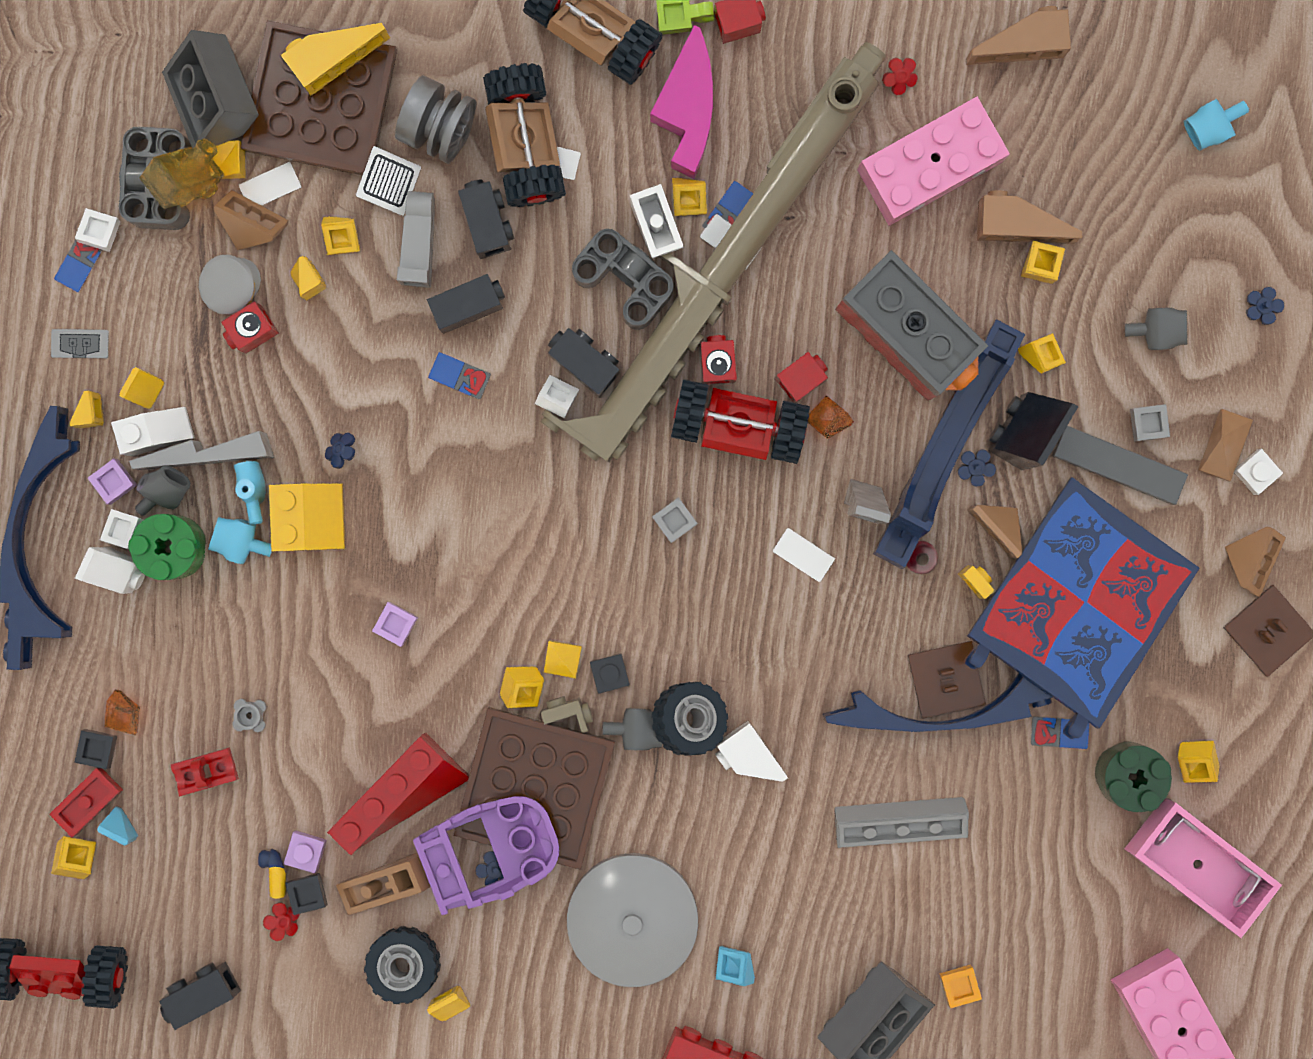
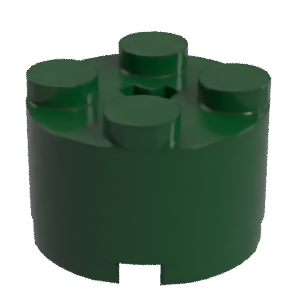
[1095,741,1172,812]

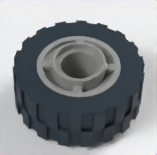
[651,682,728,756]
[364,926,441,1005]

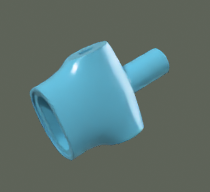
[1184,99,1249,151]
[234,461,266,525]
[208,517,271,564]

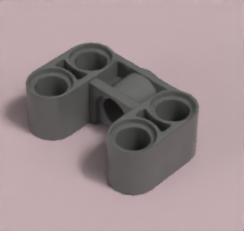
[118,127,194,230]
[572,228,673,330]

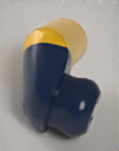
[258,849,286,899]

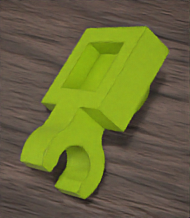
[656,0,714,35]

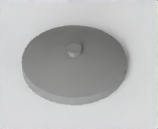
[567,853,698,987]

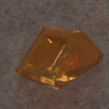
[807,396,854,439]
[104,689,140,735]

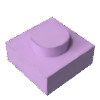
[88,458,137,505]
[372,602,418,647]
[284,831,327,873]

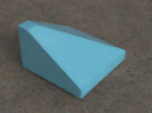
[97,806,138,846]
[716,946,755,986]

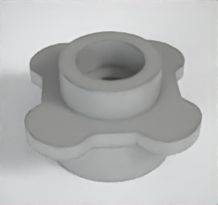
[233,699,267,732]

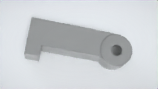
[397,191,435,288]

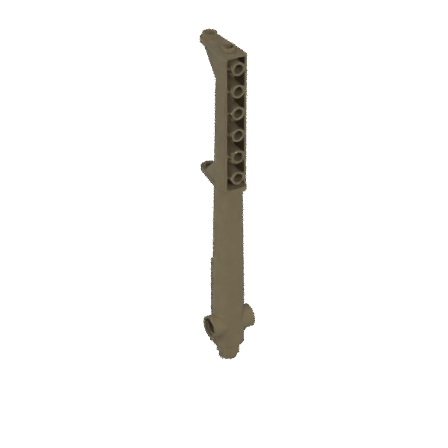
[540,42,886,462]

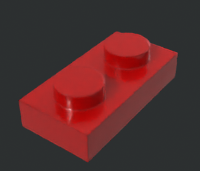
[49,768,123,838]

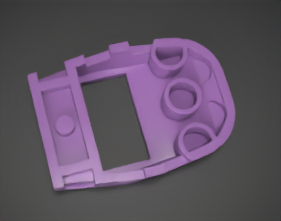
[413,796,559,915]

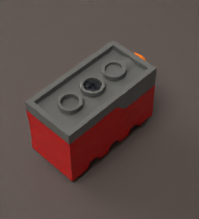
[835,250,988,401]

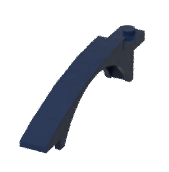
[873,319,1025,569]
[0,406,80,670]
[822,673,1053,732]

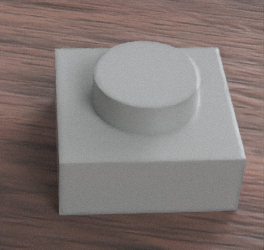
[1130,404,1170,442]
[652,497,698,543]

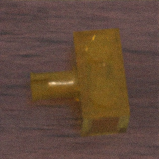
[139,139,225,209]

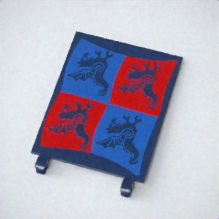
[965,477,1200,739]

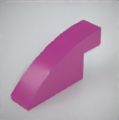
[650,25,713,179]

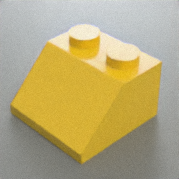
[269,484,345,551]

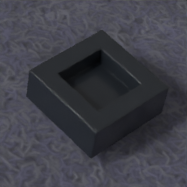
[590,653,630,694]
[74,729,117,769]
[285,873,328,915]

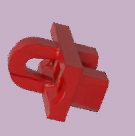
[170,747,239,797]

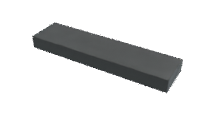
[1052,426,1188,505]

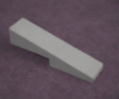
[129,431,275,470]
[843,479,891,524]

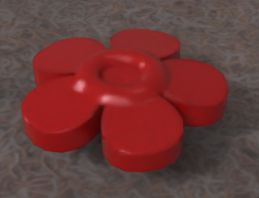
[882,58,918,95]
[263,902,299,941]

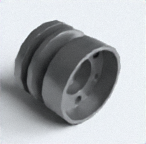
[395,75,476,164]

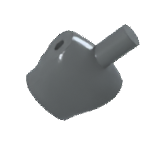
[1125,307,1187,350]
[135,465,191,516]
[602,708,662,751]

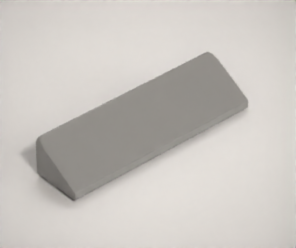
[834,797,969,848]

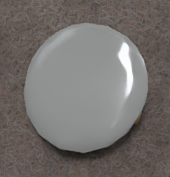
[199,255,261,315]

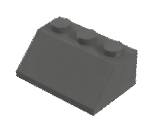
[162,30,259,153]
[817,961,935,1059]

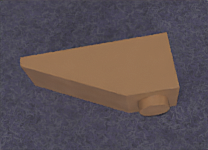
[966,6,1071,65]
[977,190,1082,244]
[336,853,431,915]

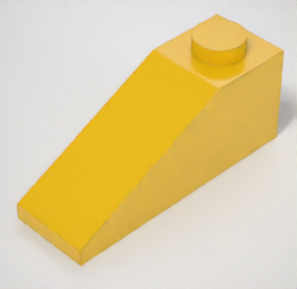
[281,23,390,96]

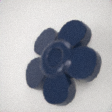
[1246,287,1284,325]
[325,433,355,469]
[958,449,996,487]
[475,851,504,886]

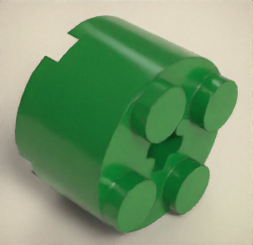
[128,514,206,580]

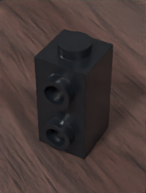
[458,179,515,259]
[426,274,505,334]
[548,328,620,398]
[159,962,241,1030]

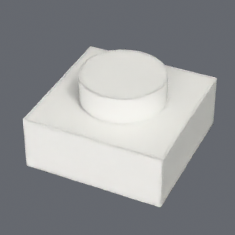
[75,208,120,252]
[535,375,579,418]
[1234,449,1283,495]
[100,509,143,550]

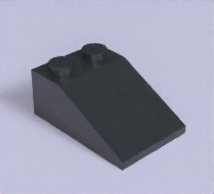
[988,392,1078,471]

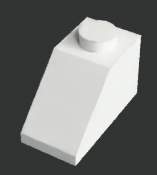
[630,184,684,259]
[111,407,195,457]
[75,547,145,594]
[715,721,788,782]

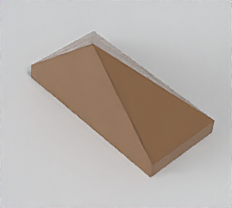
[214,190,289,250]
[1198,409,1253,482]
[967,505,1022,558]
[1225,526,1286,597]

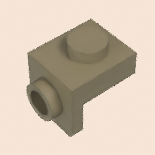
[541,696,593,733]

